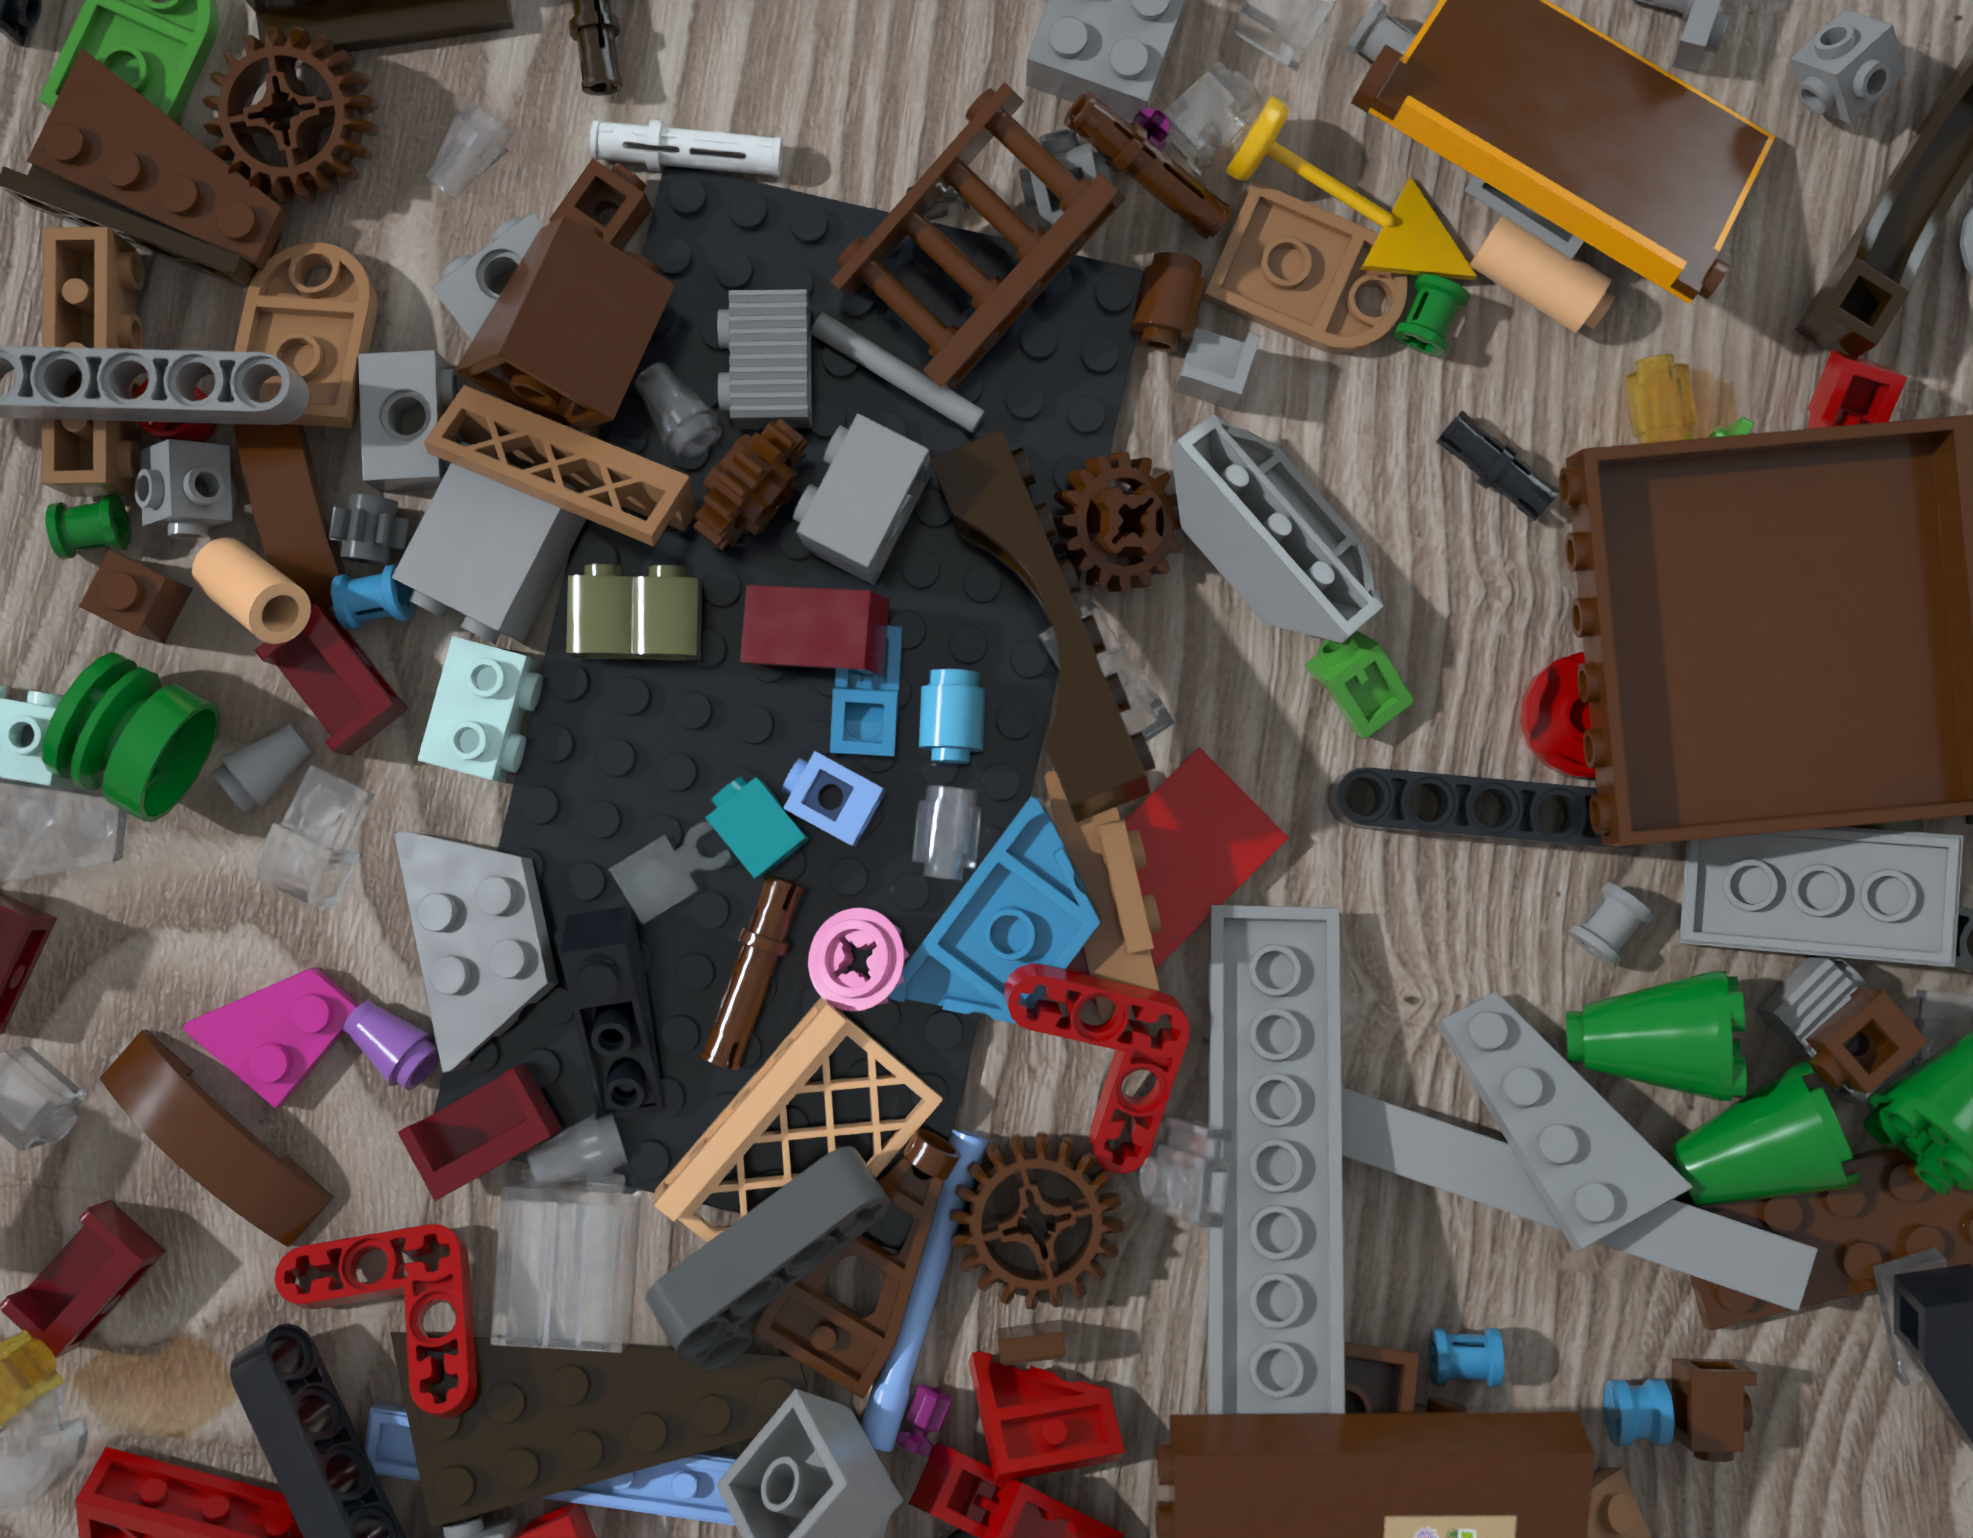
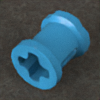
[331,564,415,630]
[1429,1327,1504,1387]

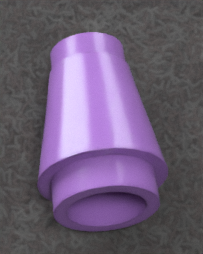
[343,1000,440,1091]

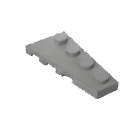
[1437,991,1692,1253]

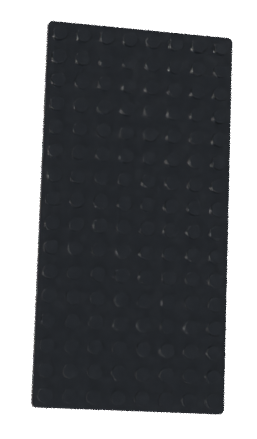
[433,166,1143,1251]

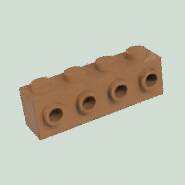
[41,227,144,497]

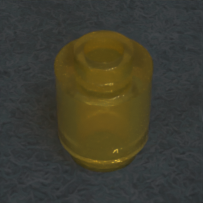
[1624,354,1698,443]

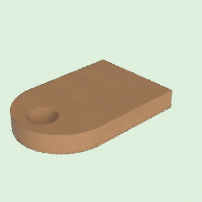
[1202,180,1408,354]
[234,242,378,429]

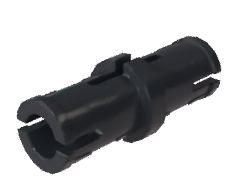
[1436,410,1559,522]

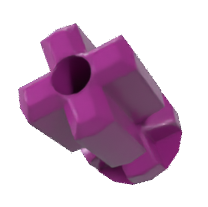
[1132,108,1169,153]
[896,1384,953,1457]

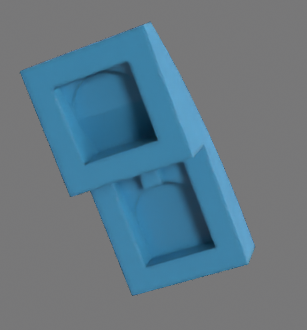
[830,625,903,756]

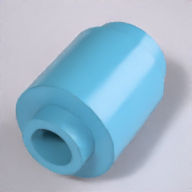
[919,669,985,764]

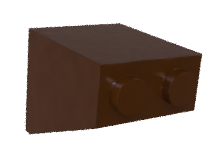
[455,215,675,431]

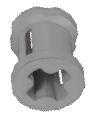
[1346,0,1418,61]
[1568,882,1654,967]

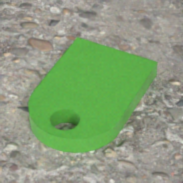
[39,0,218,123]

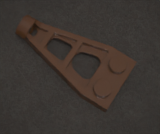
[752,1129,961,1399]

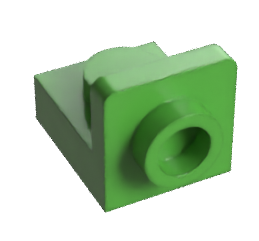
[1304,630,1415,740]

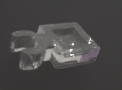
[609,821,731,925]

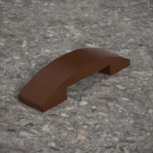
[234,424,346,608]
[100,1029,334,1247]

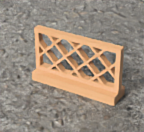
[654,997,943,1243]

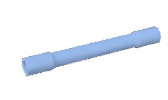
[860,1128,989,1451]

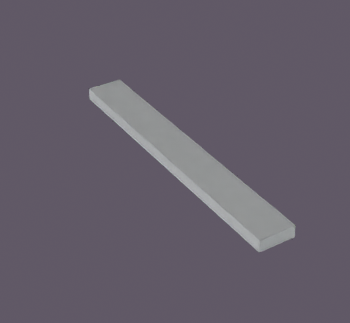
[1341,1087,1818,1312]

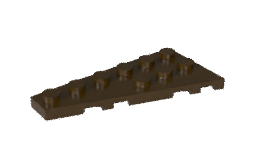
[390,1332,809,1528]

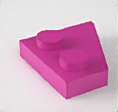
[182,968,360,1108]

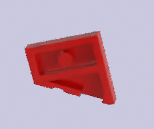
[968,1351,1125,1483]

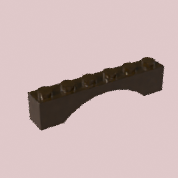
[1795,42,1973,357]
[930,430,1156,823]

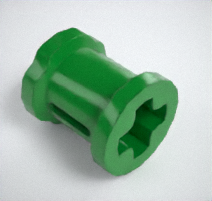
[1393,274,1471,357]
[45,493,131,560]

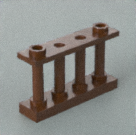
[830,82,1127,390]

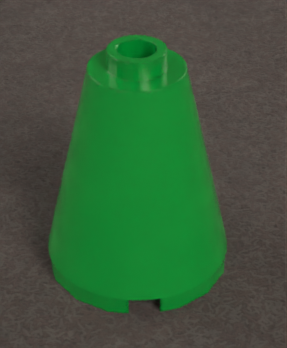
[1666,1060,1861,1207]

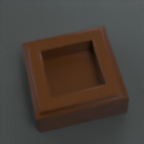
[997,1320,1066,1366]

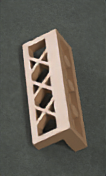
[424,385,697,546]

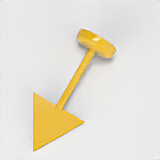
[1225,95,1477,281]

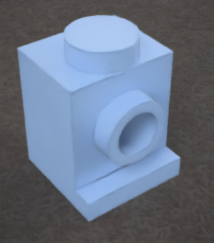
[781,751,886,847]

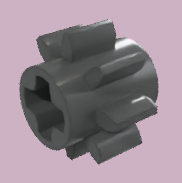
[328,494,410,566]

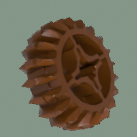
[202,27,380,204]
[949,1131,1124,1310]

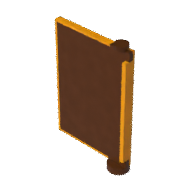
[1351,0,1776,304]

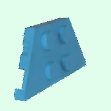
[888,794,1102,1024]

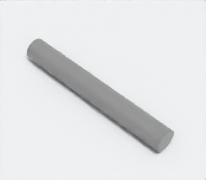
[811,312,985,433]

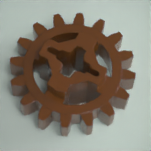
[693,419,808,550]
[1052,452,1183,592]

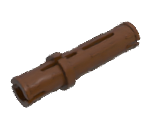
[1064,90,1231,239]
[700,874,805,1071]

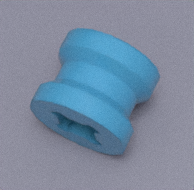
[1604,1378,1674,1447]

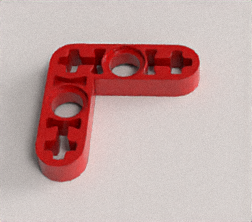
[1004,963,1190,1174]
[274,1224,477,1418]

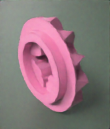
[808,908,909,1012]

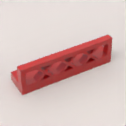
[75,1447,303,1538]

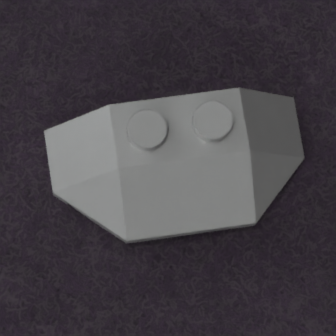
[1170,413,1383,643]

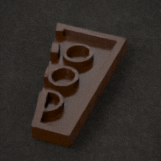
[27,48,289,271]

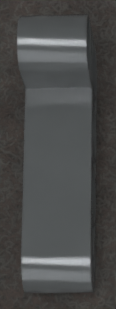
[645,1146,891,1372]

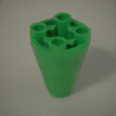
[1566,971,1747,1101]
[1863,1030,1973,1195]

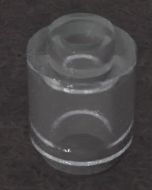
[912,785,983,880]

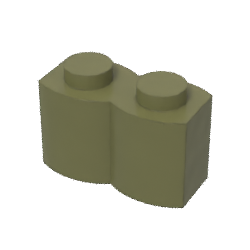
[566,564,702,660]

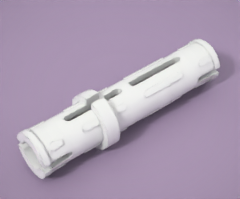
[590,119,783,178]

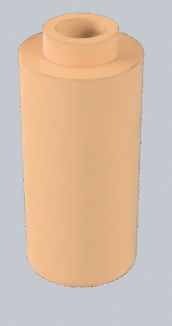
[1469,215,1615,333]
[192,537,311,644]

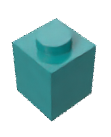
[705,776,810,879]

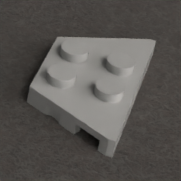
[394,830,558,1073]

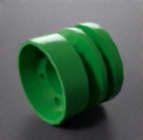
[42,652,220,822]

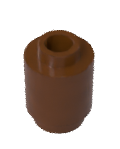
[1131,252,1205,352]

